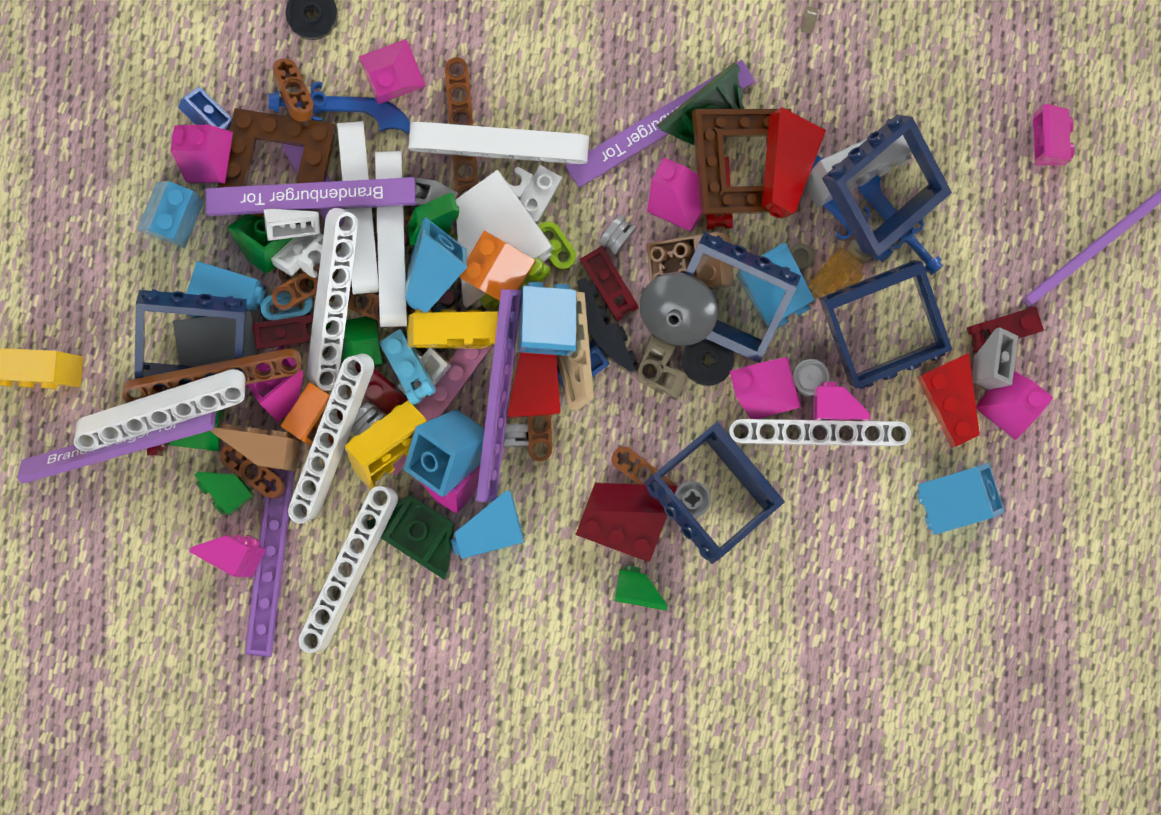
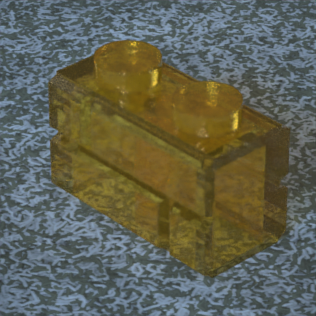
[808,247,864,301]

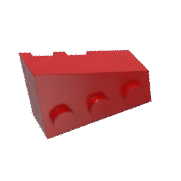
[917,353,980,448]

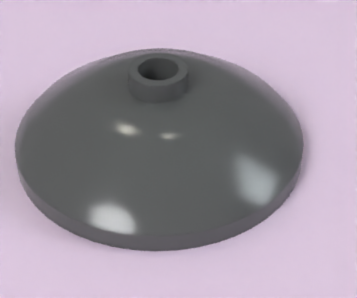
[640,272,718,346]

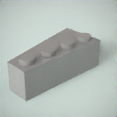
[805,135,913,208]

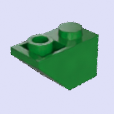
[406,193,459,246]
[194,471,256,516]

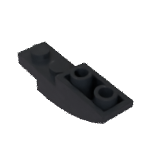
[577,277,638,374]

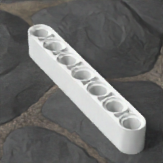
[337,121,379,294]
[408,122,589,164]
[375,151,407,327]
[306,208,358,391]
[288,354,374,524]
[74,369,246,452]
[728,419,911,447]
[299,486,398,653]

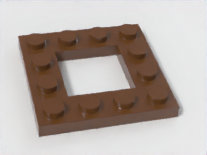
[217,108,337,225]
[692,109,800,215]

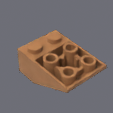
[646,232,735,290]
[210,423,300,472]

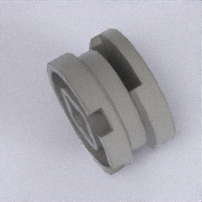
[599,214,637,256]
[792,359,830,397]
[351,402,385,436]
[503,424,529,448]
[675,481,711,518]

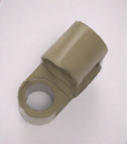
[635,334,688,400]

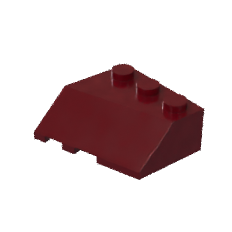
[575,482,678,563]

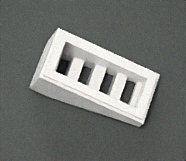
[264,209,320,241]

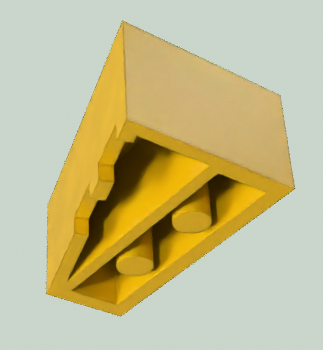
[407,309,498,349]
[0,348,84,389]
[345,400,427,490]

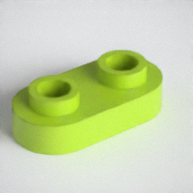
[539,222,576,270]

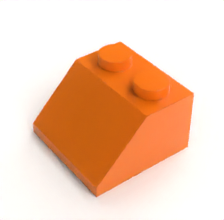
[459,230,536,301]
[281,382,343,446]

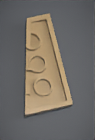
[556,292,594,410]

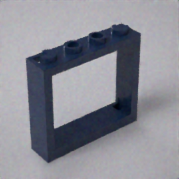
[822,114,952,257]
[671,232,801,363]
[819,260,953,389]
[134,289,247,387]
[644,421,785,564]

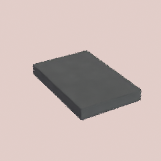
[173,310,258,366]

